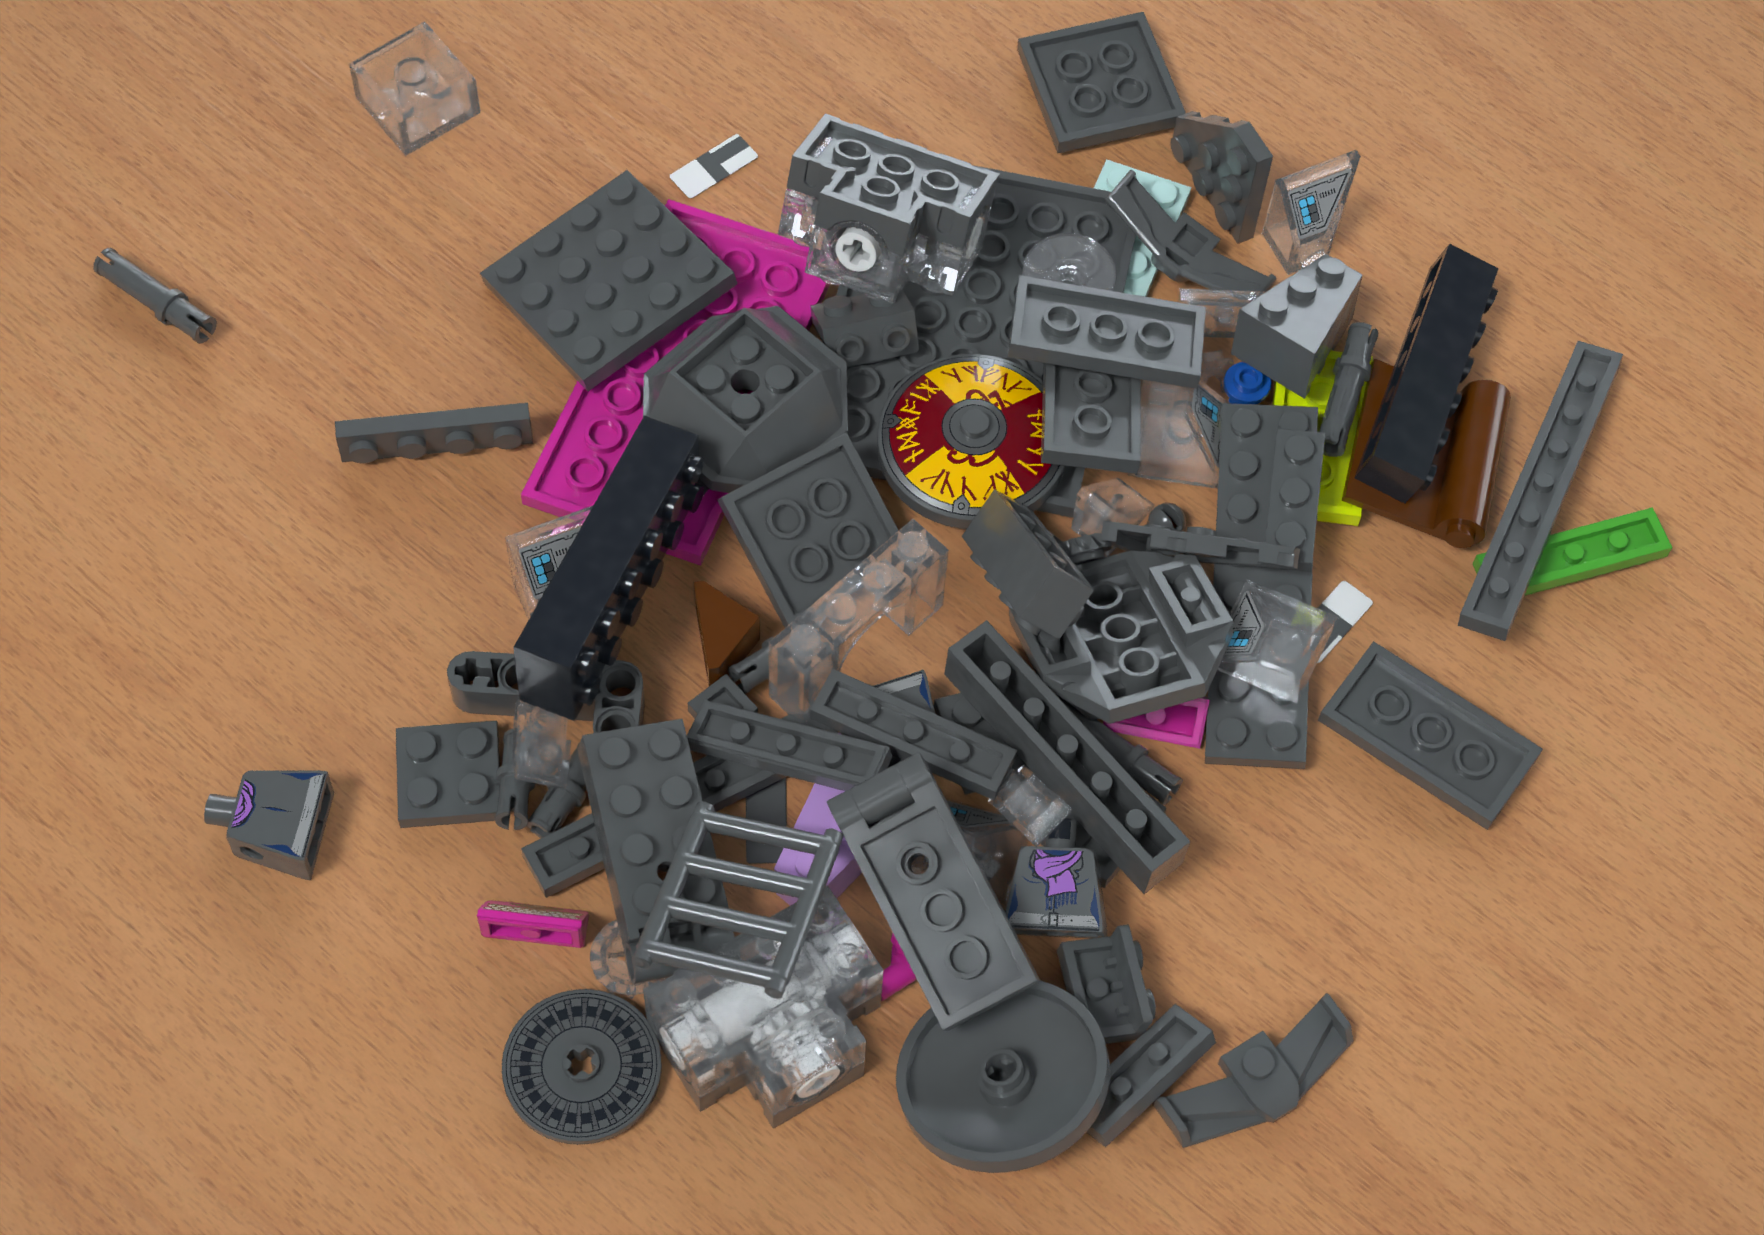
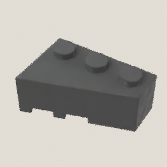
[1231,254,1363,399]

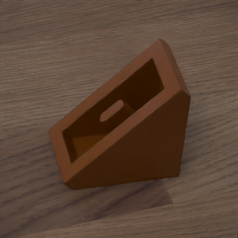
[693,581,760,686]

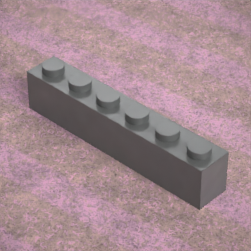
[944,620,1191,894]

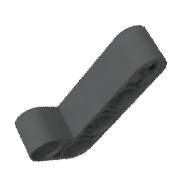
[447,651,645,733]

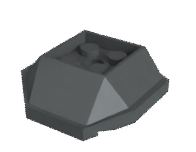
[643,306,848,493]
[1009,550,1233,724]

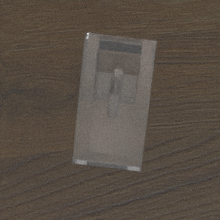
[1071,478,1155,556]

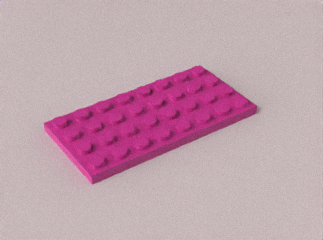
[521,199,839,566]

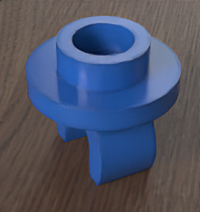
[1223,362,1271,405]

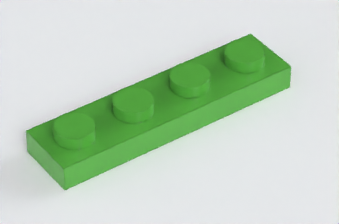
[1472,507,1672,596]

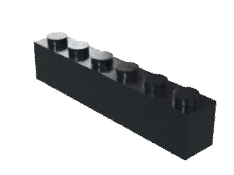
[1354,243,1499,504]

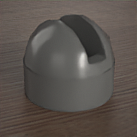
[1147,502,1186,531]

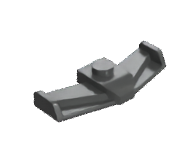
[1105,170,1277,306]
[1153,993,1354,1148]

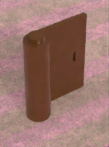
[1342,359,1511,548]

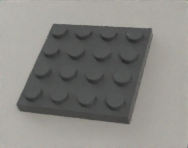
[480,170,738,391]

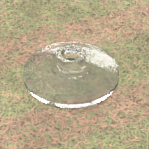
[1022,233,1116,291]

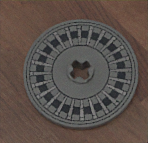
[502,989,662,1145]

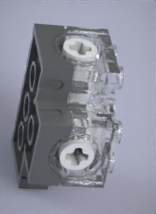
[778,113,999,304]
[643,885,884,1129]

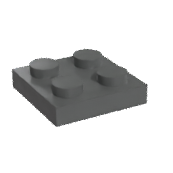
[396,720,500,828]

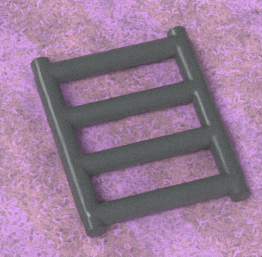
[632,801,843,999]

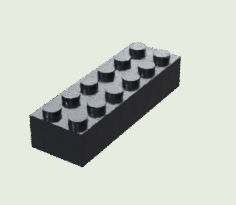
[513,415,704,721]

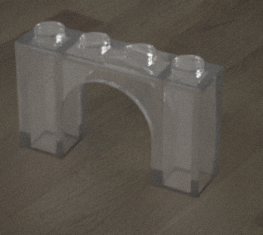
[769,519,949,725]

